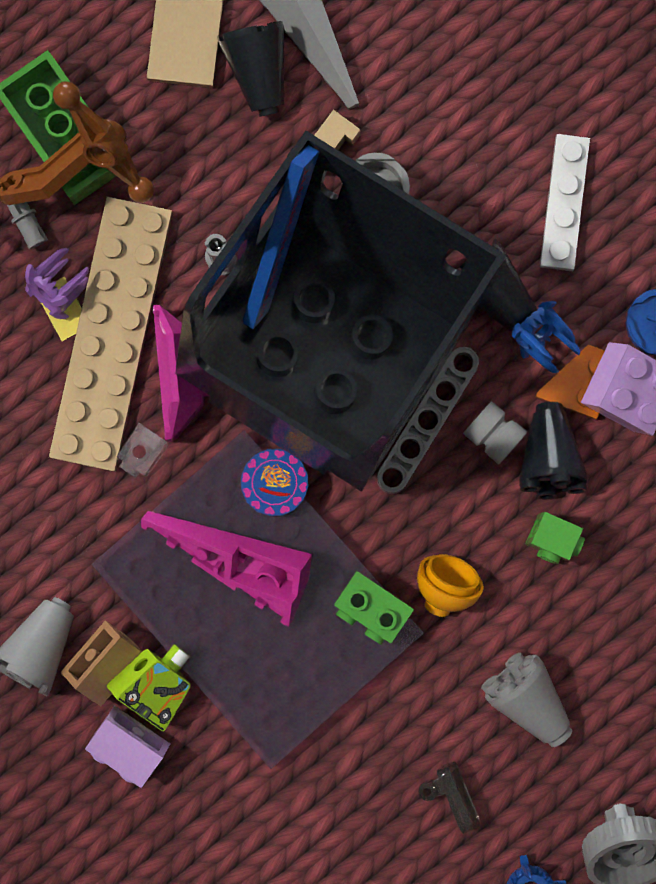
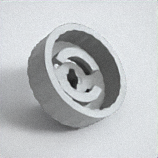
[582,804,656,884]

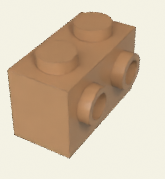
[61,620,143,706]

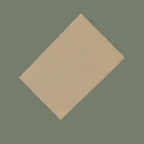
[147,0,224,88]

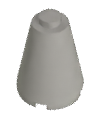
[0,597,74,696]

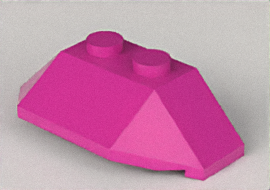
[153,305,210,442]

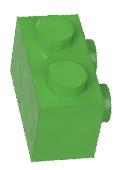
[525,512,585,564]
[334,571,414,645]

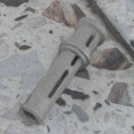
[205,234,237,276]

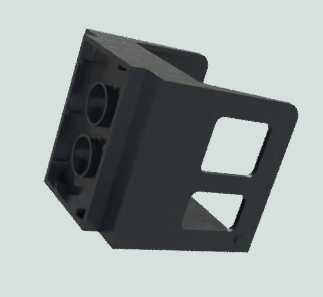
[175,131,507,492]

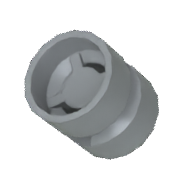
[463,401,527,465]

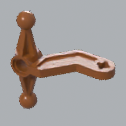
[0,81,154,205]

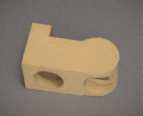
[314,110,361,172]

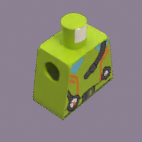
[106,644,191,732]

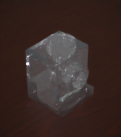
[116,423,169,478]

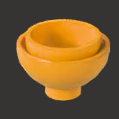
[417,554,484,617]

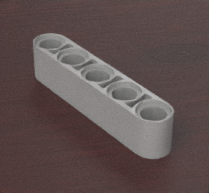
[377,347,479,494]

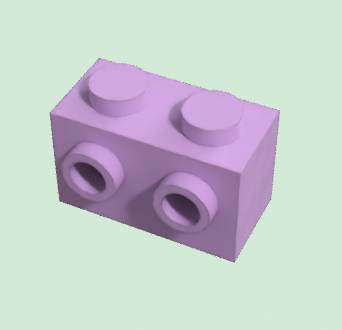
[85,705,170,788]

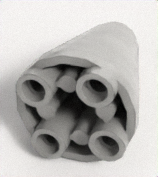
[481,652,572,747]

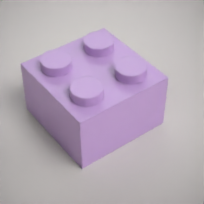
[580,342,656,436]

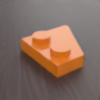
[535,345,605,420]

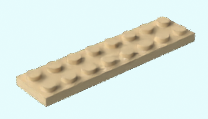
[49,197,173,472]

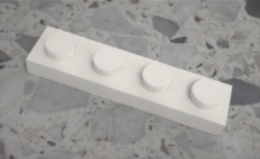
[540,134,590,271]

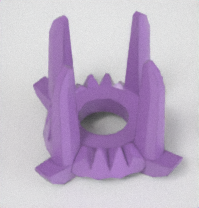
[25,248,89,319]

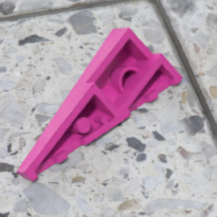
[141,511,312,627]

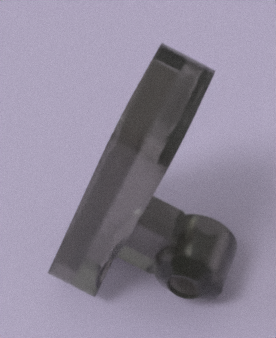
[419,761,480,834]

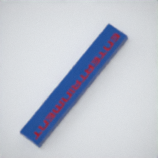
[242,145,319,329]

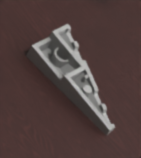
[259,0,359,110]

